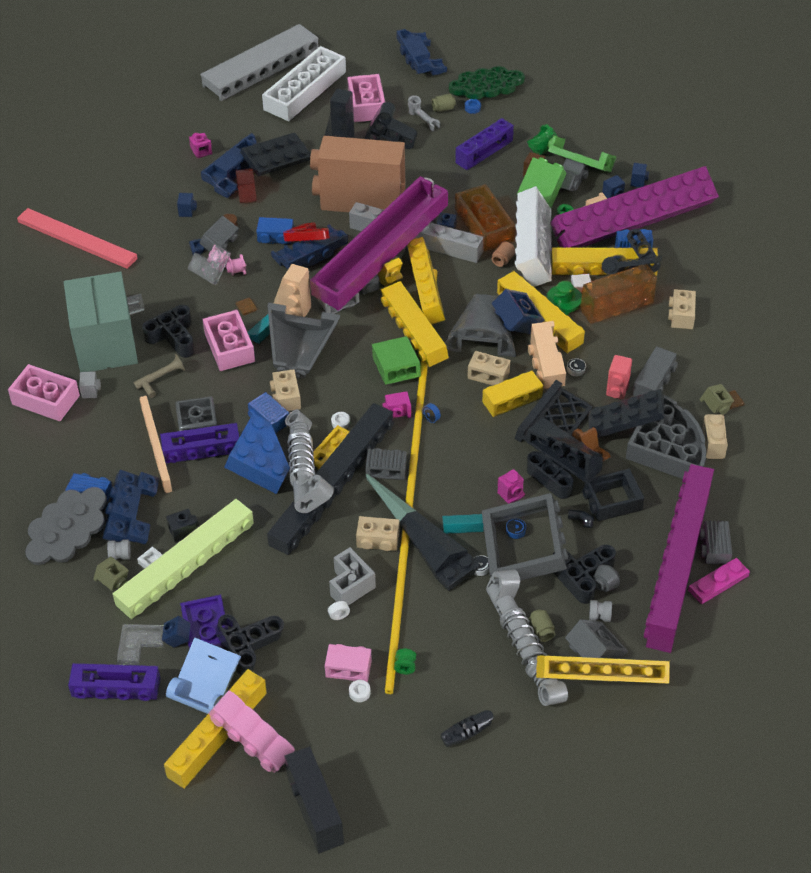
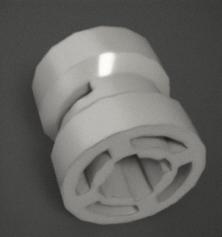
[107,539,131,560]
[589,600,612,622]

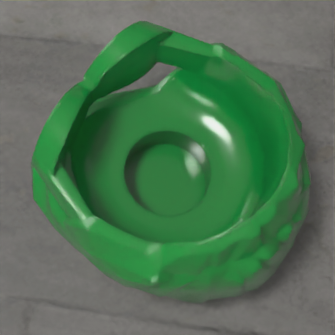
[527,124,557,155]

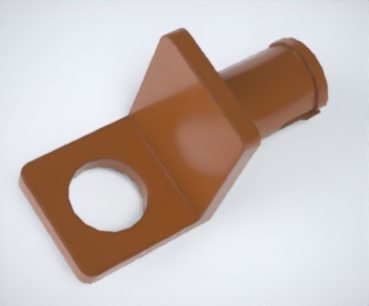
[572,427,611,461]

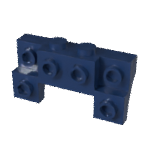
[396,29,447,76]
[201,138,254,198]
[271,224,348,269]
[103,470,159,545]

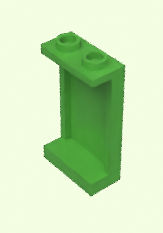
[548,136,617,172]

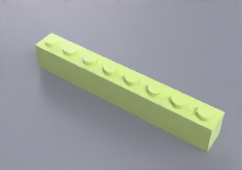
[113,499,254,619]

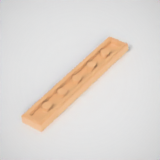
[140,396,172,493]

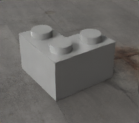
[329,547,376,605]

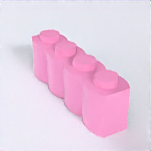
[208,690,295,773]

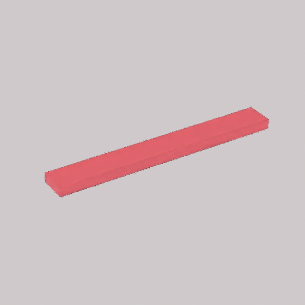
[17,208,138,269]

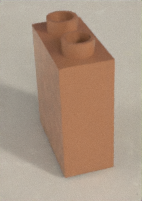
[310,136,406,212]

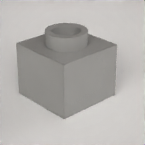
[79,372,101,398]

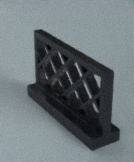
[514,380,593,442]

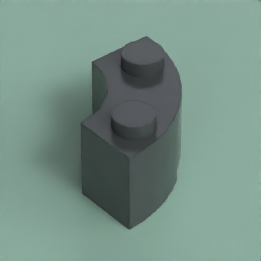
[561,158,589,192]

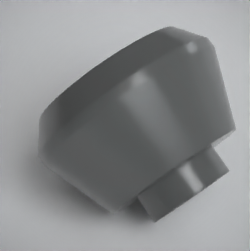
[593,565,620,592]

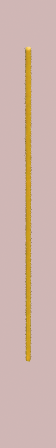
[385,269,438,694]

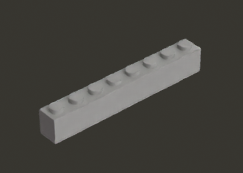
[349,202,483,263]

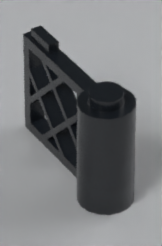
[602,254,663,275]

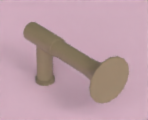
[133,354,185,398]

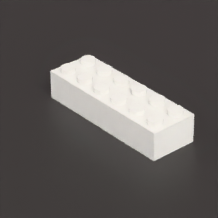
[262,46,346,121]
[515,186,551,287]

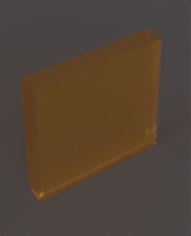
[236,298,257,315]
[728,390,745,409]

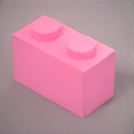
[325,644,372,682]

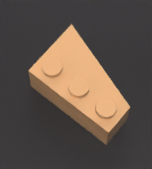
[274,264,311,317]
[528,321,566,389]

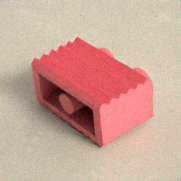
[606,355,632,399]

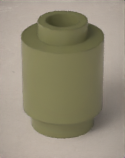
[431,93,456,112]
[529,609,556,642]

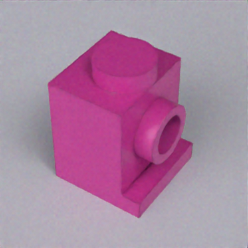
[189,133,212,159]
[382,392,411,418]
[497,469,525,504]

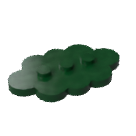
[449,66,525,99]

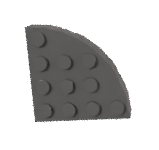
[626,395,706,479]

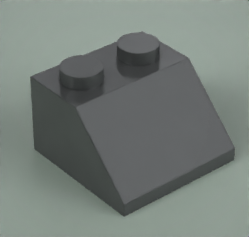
[565,619,628,659]

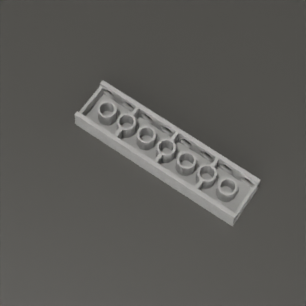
[201,24,319,101]

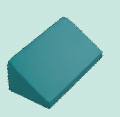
[247,314,270,344]
[442,514,484,533]

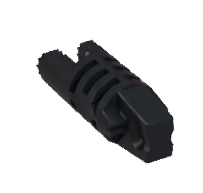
[440,710,494,747]

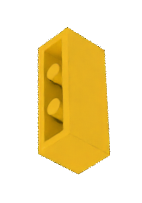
[482,371,543,417]

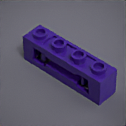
[455,118,514,170]
[161,423,239,463]
[68,663,161,701]

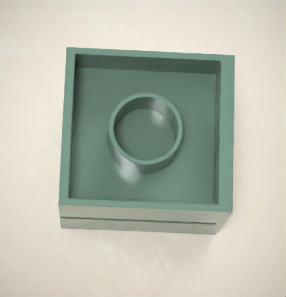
[64,272,138,372]

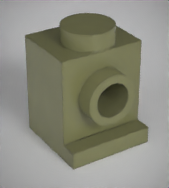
[700,384,734,415]
[93,557,129,591]

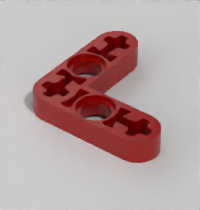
[283,223,330,241]

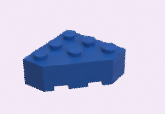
[224,413,290,494]

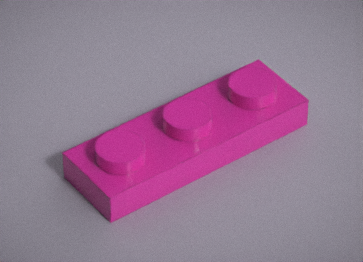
[688,558,750,605]

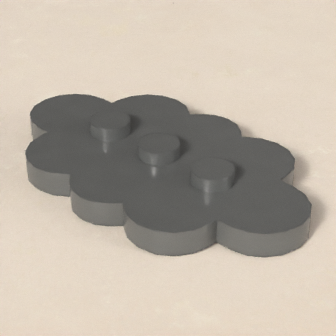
[25,487,107,565]

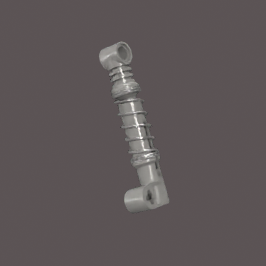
[285,409,334,513]
[486,569,568,706]

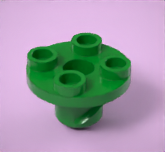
[547,281,582,315]

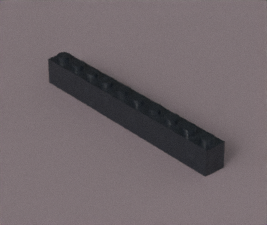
[267,403,394,556]

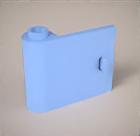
[166,638,241,714]

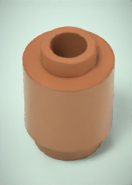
[492,242,516,267]

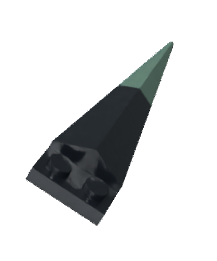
[366,474,480,591]

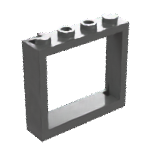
[482,493,569,580]

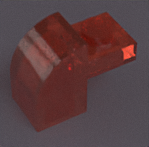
[236,169,257,203]

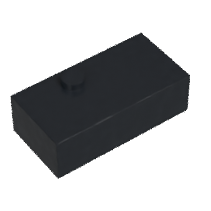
[284,746,344,854]

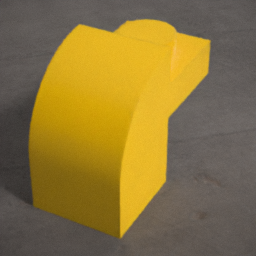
[377,258,403,286]

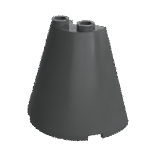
[445,294,516,357]
[268,302,340,378]

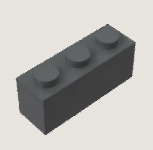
[633,346,678,396]

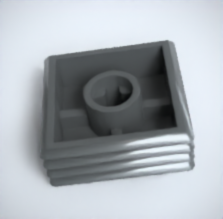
[175,396,217,431]

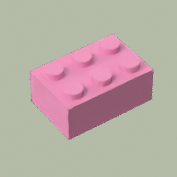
[348,74,385,122]
[203,310,255,371]
[8,364,80,421]

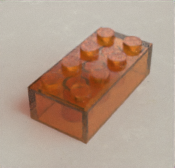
[455,184,516,251]
[581,264,657,324]

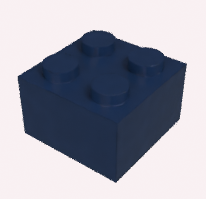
[491,289,545,334]

